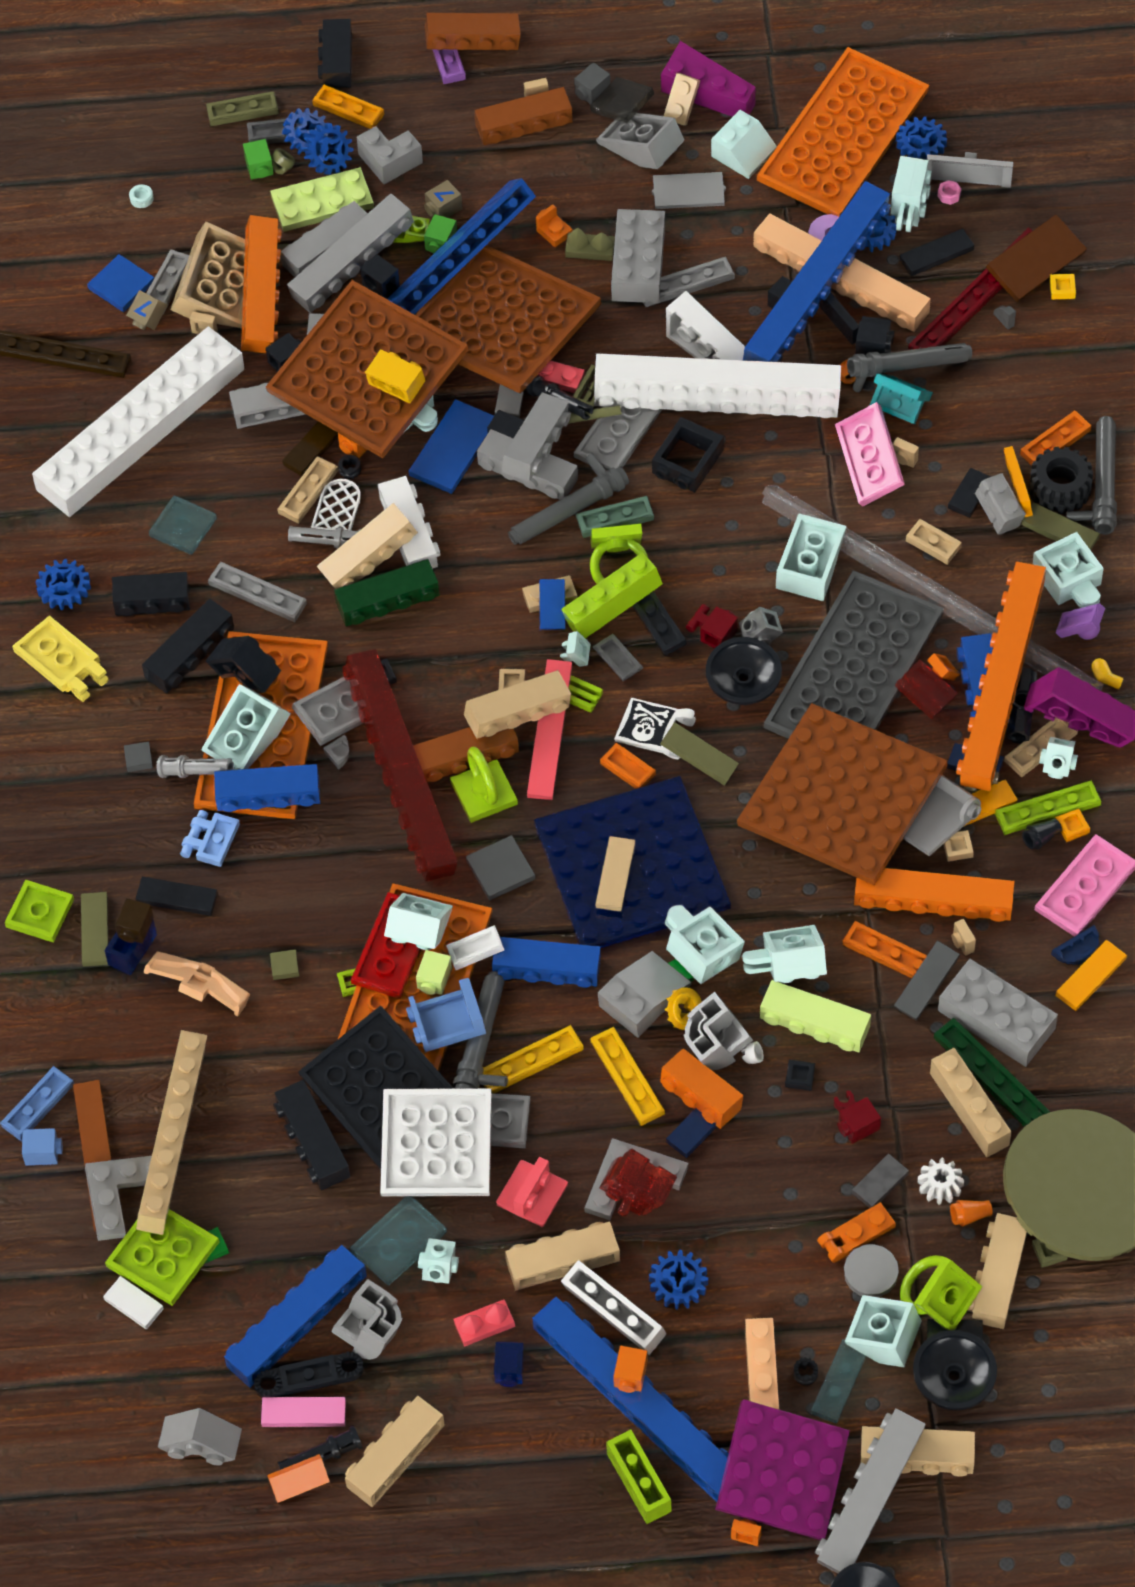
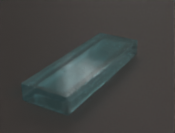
[811,1339,866,1424]

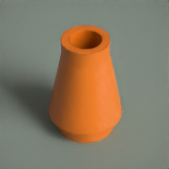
[950,1200,992,1227]

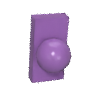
[1056,603,1105,640]

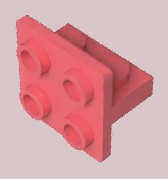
[496,1157,568,1227]

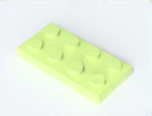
[270,167,374,232]

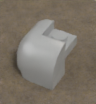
[683,992,753,1070]
[332,1279,403,1360]

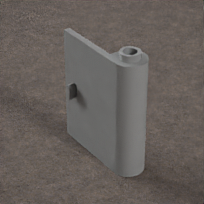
[927,152,1013,188]
[903,775,981,856]

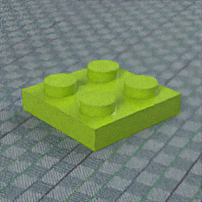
[5,880,74,943]

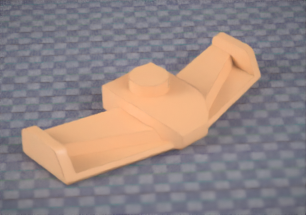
[144,951,250,1017]

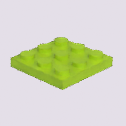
[105,1209,220,1306]

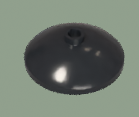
[706,637,782,705]
[913,1330,997,1410]

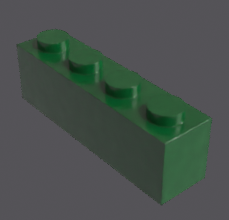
[334,559,440,626]

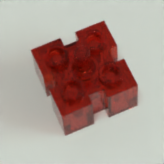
[599,1149,677,1217]

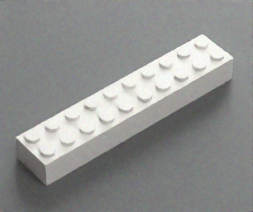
[32,326,245,518]
[594,354,841,418]

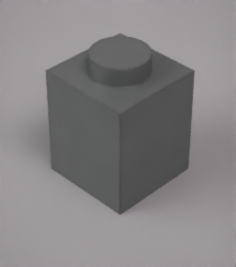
[574,62,611,105]

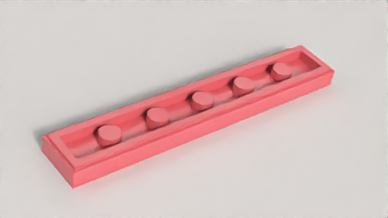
[527,659,572,800]

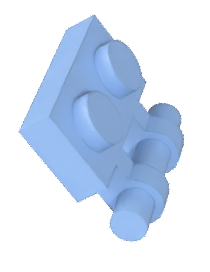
[180,810,240,867]

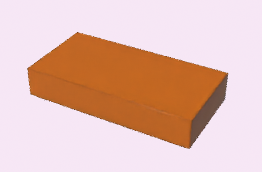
[600,742,656,792]
[267,1454,330,1503]

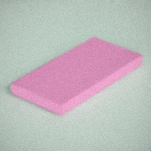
[835,402,905,507]
[1034,834,1135,937]

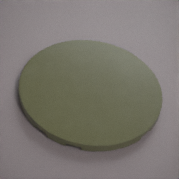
[1003,1109,1135,1261]

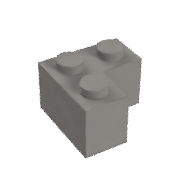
[356,126,423,184]
[158,1408,242,1465]

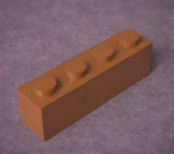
[425,13,520,50]
[474,87,572,146]
[411,727,519,784]

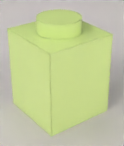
[416,950,452,995]

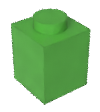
[243,139,274,180]
[424,214,457,254]

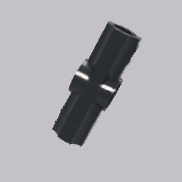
[1007,668,1037,743]

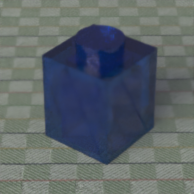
[494,1342,524,1387]

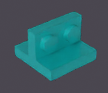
[869,373,933,424]

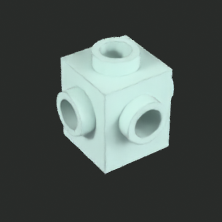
[1039,737,1078,779]
[418,1238,459,1284]

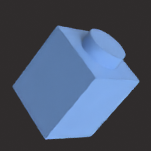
[22,1128,63,1165]

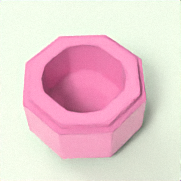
[938,180,961,205]

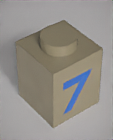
[424,180,462,218]
[126,290,167,331]

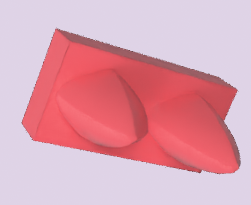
[454,1299,515,1347]

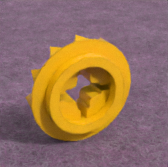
[664,987,702,1030]

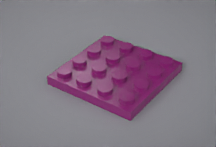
[715,1399,850,1540]

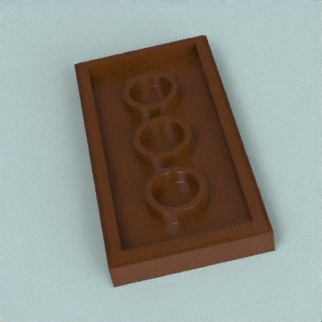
[986,214,1087,302]

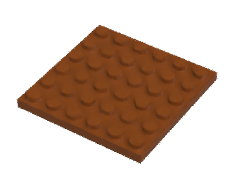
[415,245,601,394]
[266,280,469,458]
[737,703,948,885]

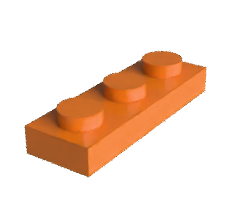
[1020,410,1092,466]

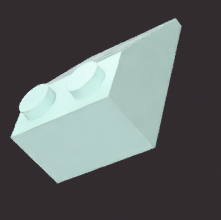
[776,513,846,601]
[201,684,291,770]

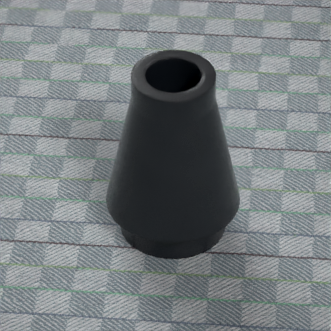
[1022,818,1062,850]

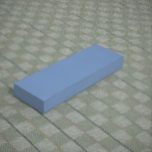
[0,1066,74,1141]

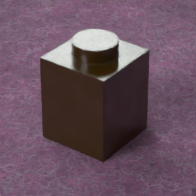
[115,898,154,944]

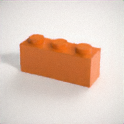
[660,1048,744,1129]

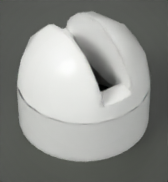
[741,1041,764,1064]

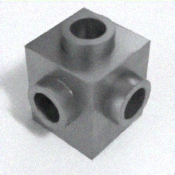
[739,607,783,645]

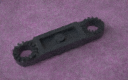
[254,1352,364,1398]

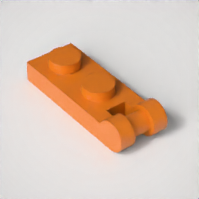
[817,1202,896,1263]

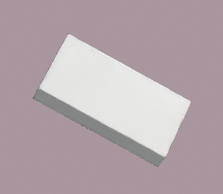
[446,925,504,970]
[103,1276,164,1330]

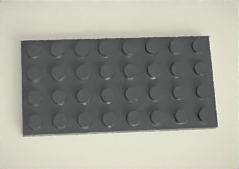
[764,570,944,739]

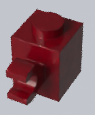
[834,1090,881,1144]

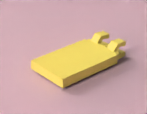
[12,616,109,702]

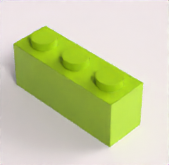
[606,1430,671,1524]

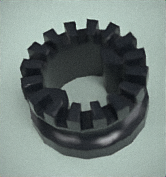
[338,455,361,480]
[793,1357,818,1386]

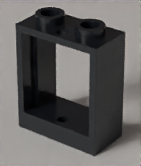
[652,417,724,493]

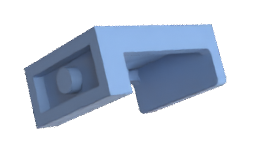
[406,978,486,1052]

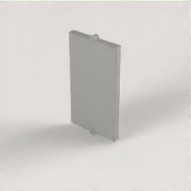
[652,172,726,209]

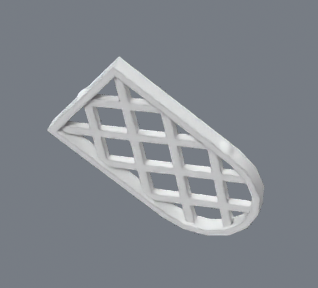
[311,479,361,530]

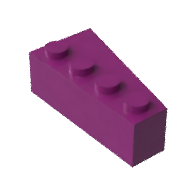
[661,41,756,117]
[1024,667,1135,748]

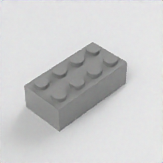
[611,209,665,303]
[938,959,1058,1067]

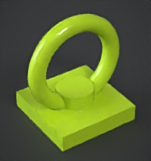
[590,524,649,584]
[450,746,518,823]
[900,1255,982,1330]

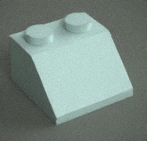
[711,110,777,179]
[384,893,453,950]
[845,1295,922,1367]

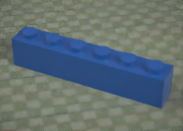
[224,1245,367,1388]

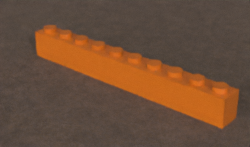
[956,561,1046,791]

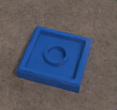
[87,254,154,313]

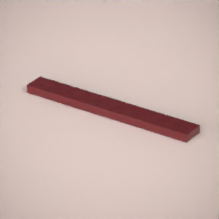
[908,227,1033,350]

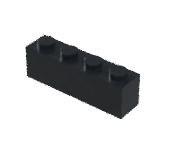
[142,599,234,694]
[273,1079,350,1191]

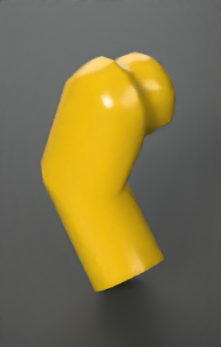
[1091,658,1123,690]

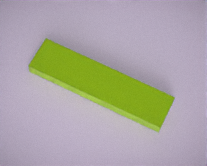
[995,780,1101,835]

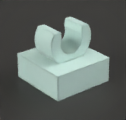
[560,631,591,667]

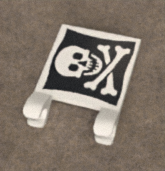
[614,698,696,760]

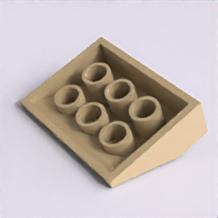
[170,222,245,328]

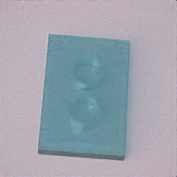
[350,1196,447,1286]

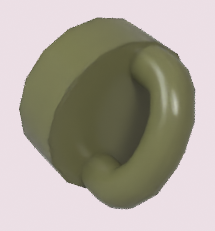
[272,148,295,174]

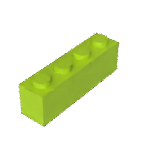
[561,552,663,639]

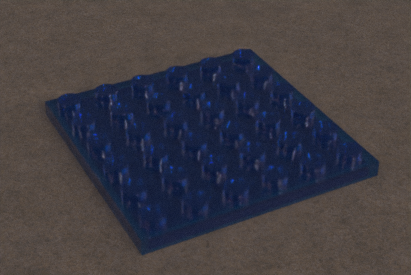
[534,776,731,948]

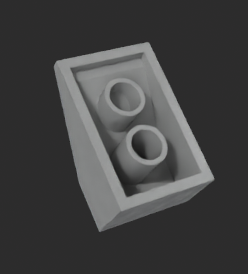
[596,111,684,169]
[598,951,691,1038]

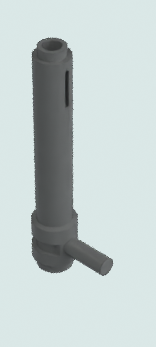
[847,343,972,392]
[1067,416,1117,535]
[508,453,629,545]
[452,971,508,1089]

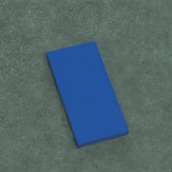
[409,399,494,494]

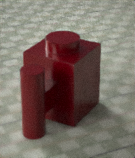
[686,604,738,649]

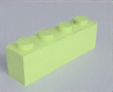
[760,980,871,1052]

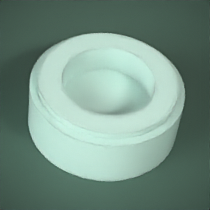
[129,184,154,208]

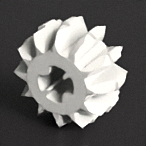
[918,1157,964,1205]

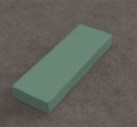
[576,496,654,538]

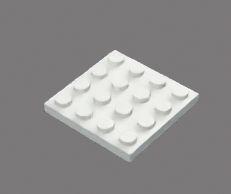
[381,1089,492,1196]

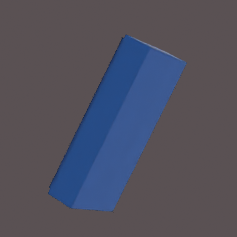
[539,579,565,630]

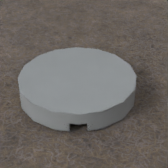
[844,1244,899,1297]

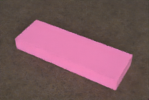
[261,1397,346,1427]

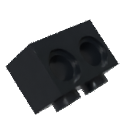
[361,255,400,299]

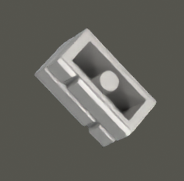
[975,473,1026,534]

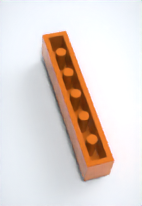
[241,215,282,354]
[854,868,1014,922]

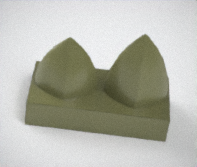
[565,228,615,261]

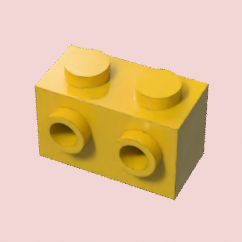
[365,349,425,403]

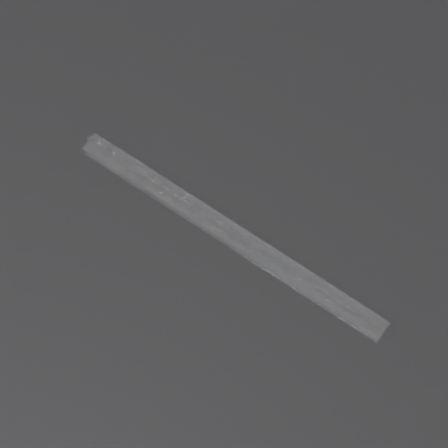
[762,485,1104,691]

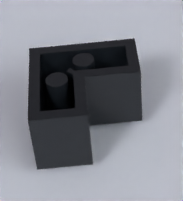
[855,316,895,355]
[206,636,282,693]

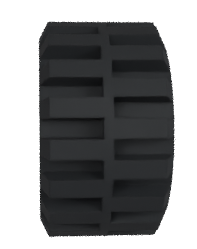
[1029,447,1093,514]

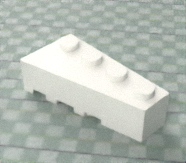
[666,291,745,361]

